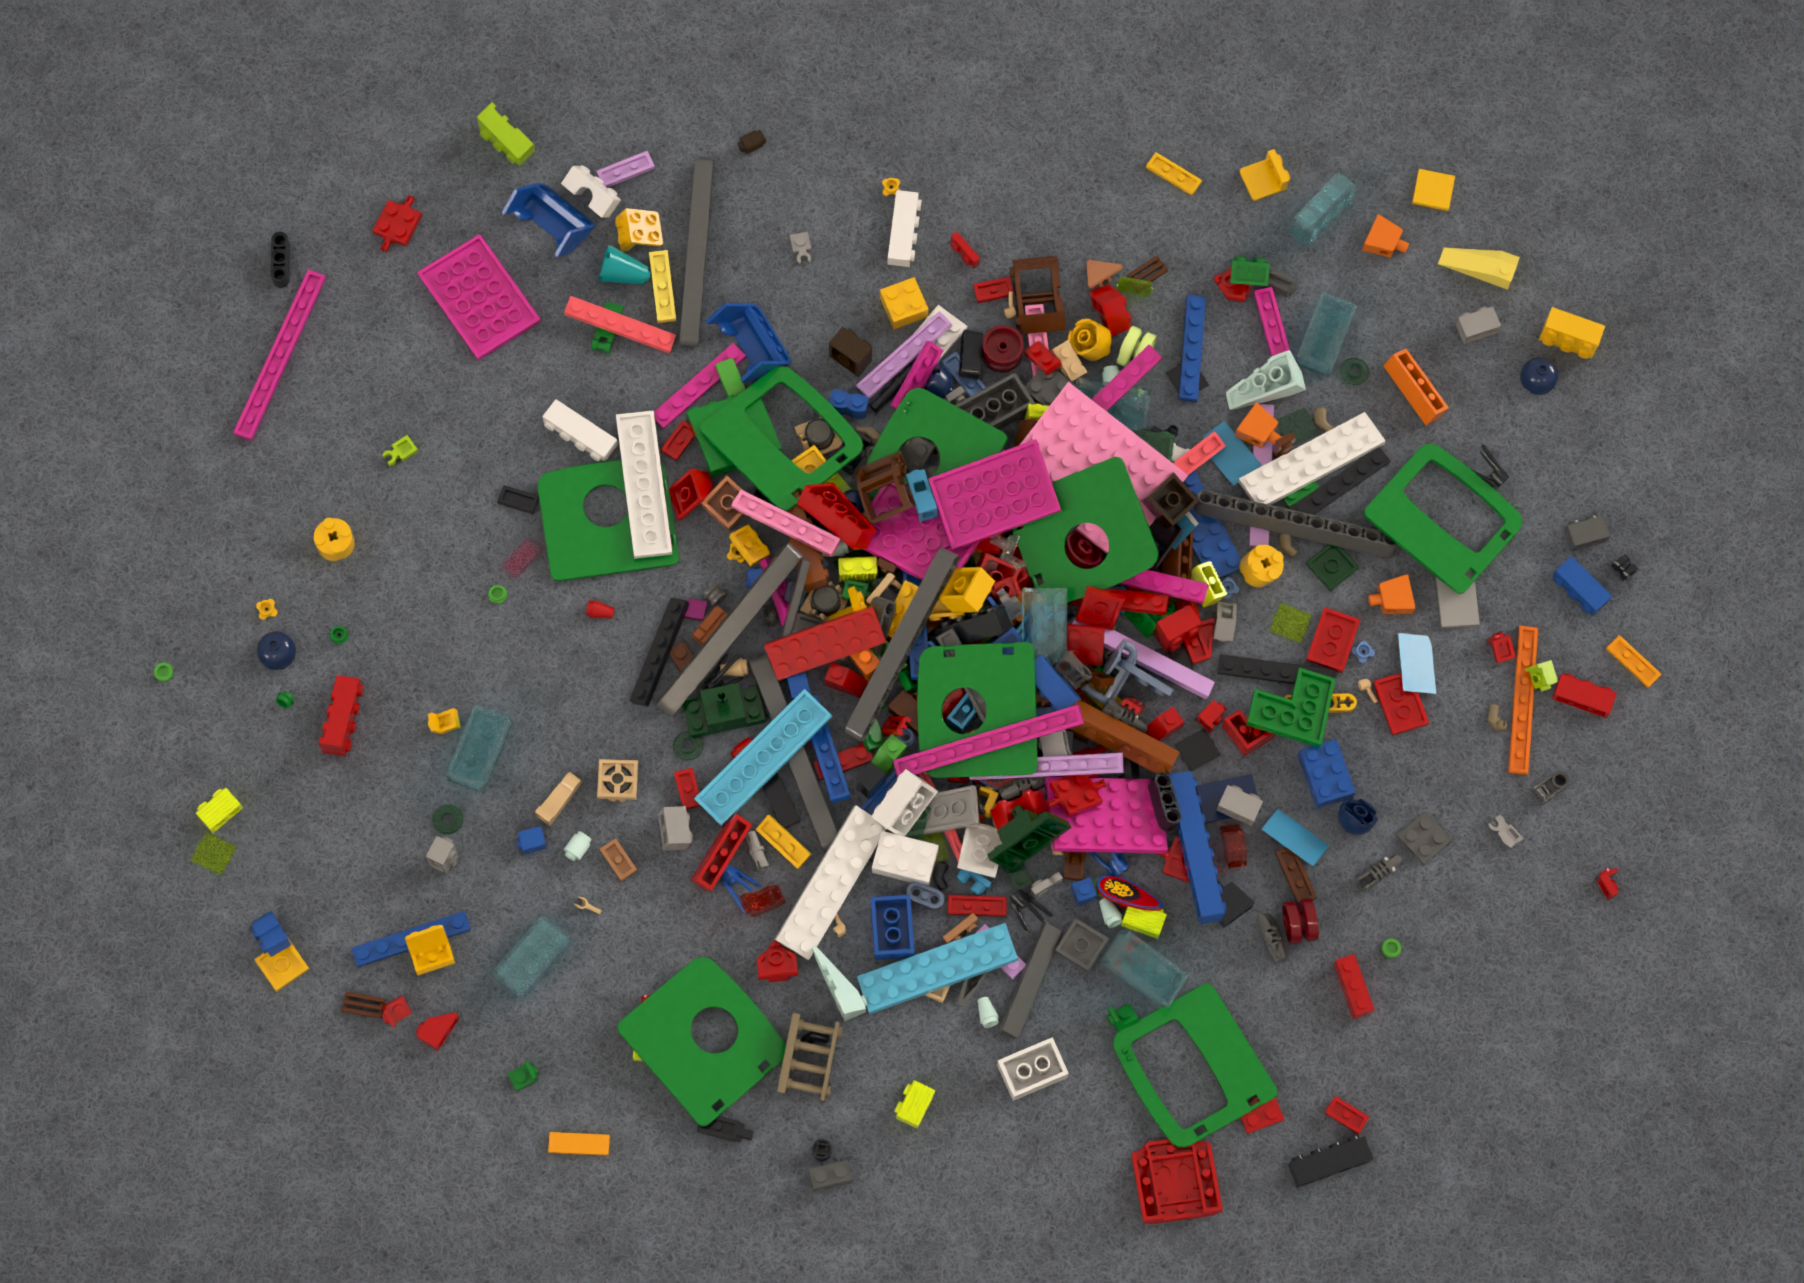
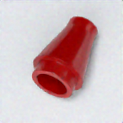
[586,600,615,619]

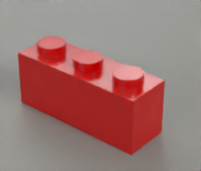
[1552,673,1617,718]
[1333,954,1375,1020]

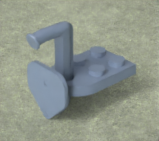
[1081,639,1174,704]

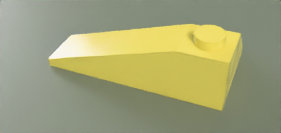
[1438,248,1520,290]

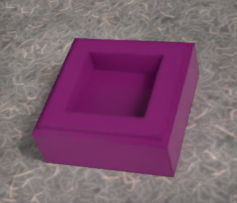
[685,598,707,621]

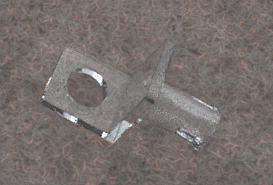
[990,534,1027,569]

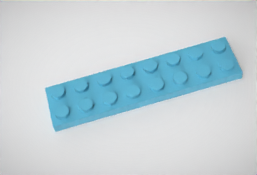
[694,689,832,827]
[857,923,1019,1014]

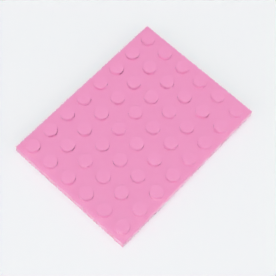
[1020,382,1188,554]

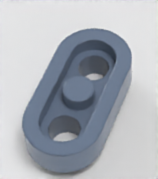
[906,882,944,910]

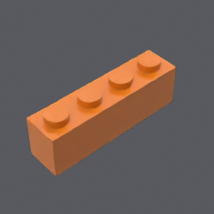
[1383,349,1449,425]

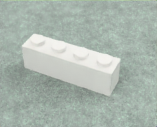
[888,190,922,267]
[543,399,618,462]

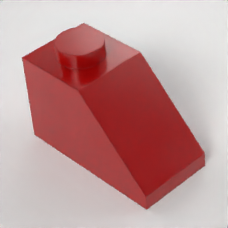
[825,662,867,698]
[1145,707,1184,742]
[416,1012,460,1051]

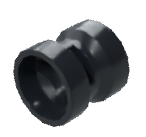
[1612,554,1638,581]
[812,1139,832,1162]

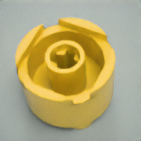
[1068,319,1111,361]
[314,518,355,561]
[1239,545,1284,588]

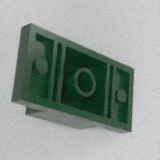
[683,683,766,739]
[987,806,1072,870]

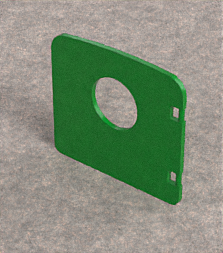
[856,388,1008,504]
[1012,457,1159,606]
[538,460,679,582]
[917,642,1038,778]
[617,957,786,1126]

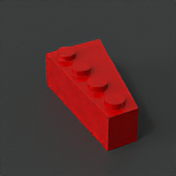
[797,483,876,550]
[318,675,364,757]

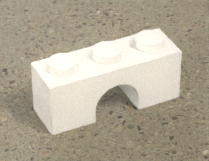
[561,165,621,218]

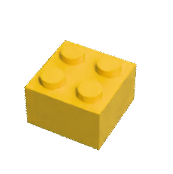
[880,277,928,330]
[938,567,995,613]

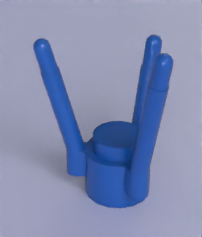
[1088,852,1129,876]
[721,865,760,913]

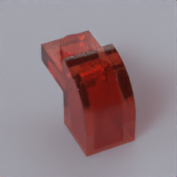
[1220,824,1247,868]
[740,885,786,917]

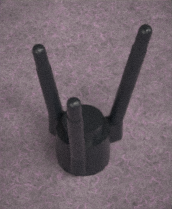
[1471,445,1509,487]
[704,654,744,689]
[1010,889,1053,931]

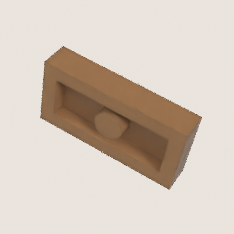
[600,838,638,882]
[942,913,978,944]

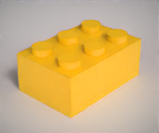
[1539,307,1605,359]

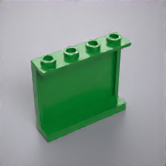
[686,395,782,478]

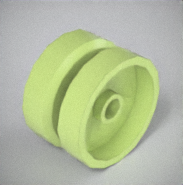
[1117,326,1157,367]

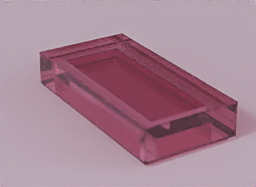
[502,538,542,579]

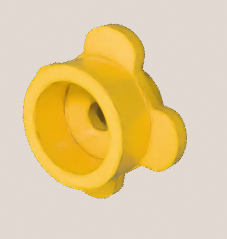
[882,178,901,196]
[727,543,745,563]
[256,599,278,620]

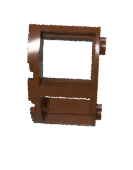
[1009,256,1065,334]
[855,450,915,525]

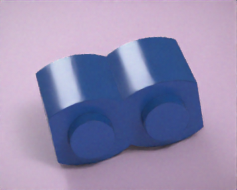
[829,390,868,419]
[250,911,292,957]

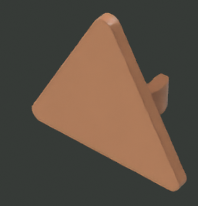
[1086,260,1123,288]

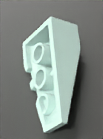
[1226,350,1306,410]
[812,946,868,1022]

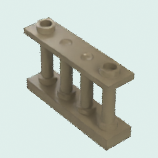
[777,1013,843,1102]

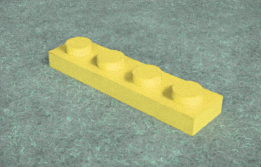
[649,250,676,323]

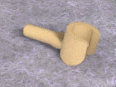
[1004,292,1016,318]
[1358,679,1378,704]
[573,896,602,915]
[833,913,846,937]

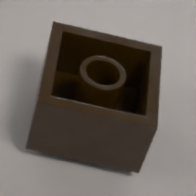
[829,326,872,378]
[1141,472,1199,529]

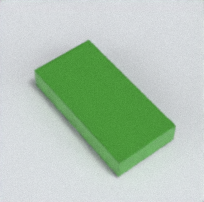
[714,357,746,397]

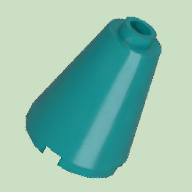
[598,245,651,285]

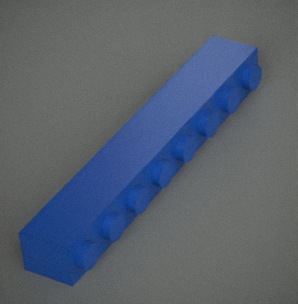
[1168,771,1227,924]

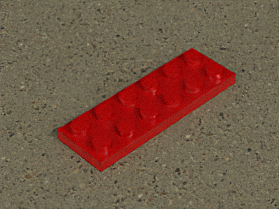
[764,605,886,680]

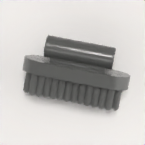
[1263,269,1297,297]

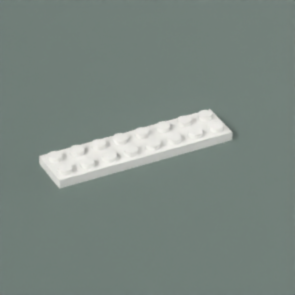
[616,411,672,559]
[1238,412,1385,505]
[775,806,887,960]

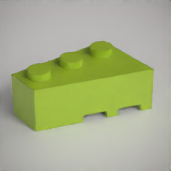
[477,102,535,166]

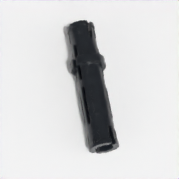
[868,366,911,413]

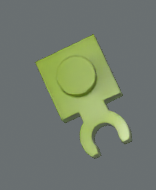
[382,435,418,466]

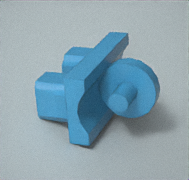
[956,869,992,896]

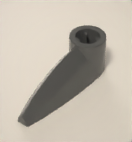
[870,596,896,654]
[957,972,989,1007]

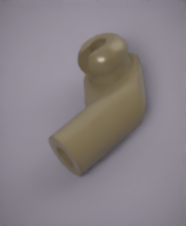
[1314,406,1333,432]
[856,426,880,445]
[1279,534,1299,558]
[1488,704,1507,732]

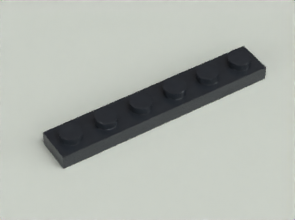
[1289,447,1391,515]
[629,598,690,707]
[1217,654,1334,684]

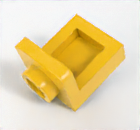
[428,708,461,734]
[979,786,999,818]

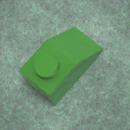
[871,734,907,776]

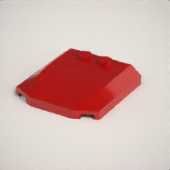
[1131,1139,1223,1224]

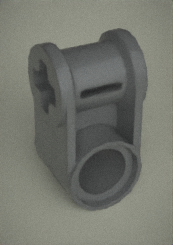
[1056,651,1092,689]
[1531,771,1570,805]

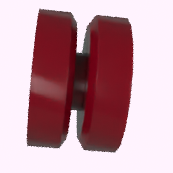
[982,325,1024,373]
[1065,530,1102,569]
[1282,898,1319,945]

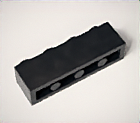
[934,605,1013,645]
[1288,1135,1374,1188]

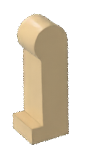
[535,772,582,826]

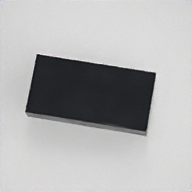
[497,485,539,515]

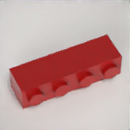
[690,814,753,891]

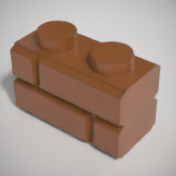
[692,606,727,646]

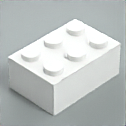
[871,769,938,837]
[872,831,939,886]
[997,1037,1069,1101]

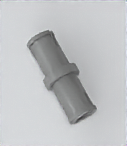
[745,831,769,871]

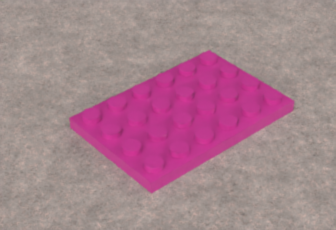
[417,234,541,361]
[929,439,1062,551]
[863,482,980,580]
[1045,777,1168,853]

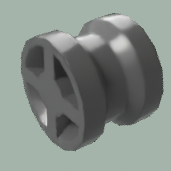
[703,583,727,607]

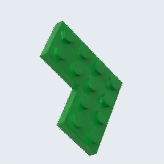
[1246,667,1336,748]

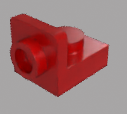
[1487,632,1516,663]
[1596,868,1619,900]
[381,995,412,1027]

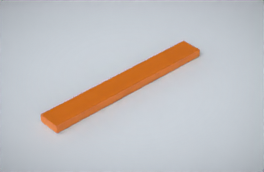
[1508,626,1538,775]

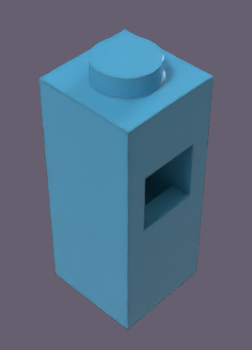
[906,469,938,522]

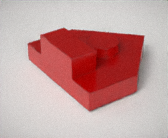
[1213,266,1252,303]
[757,940,798,983]

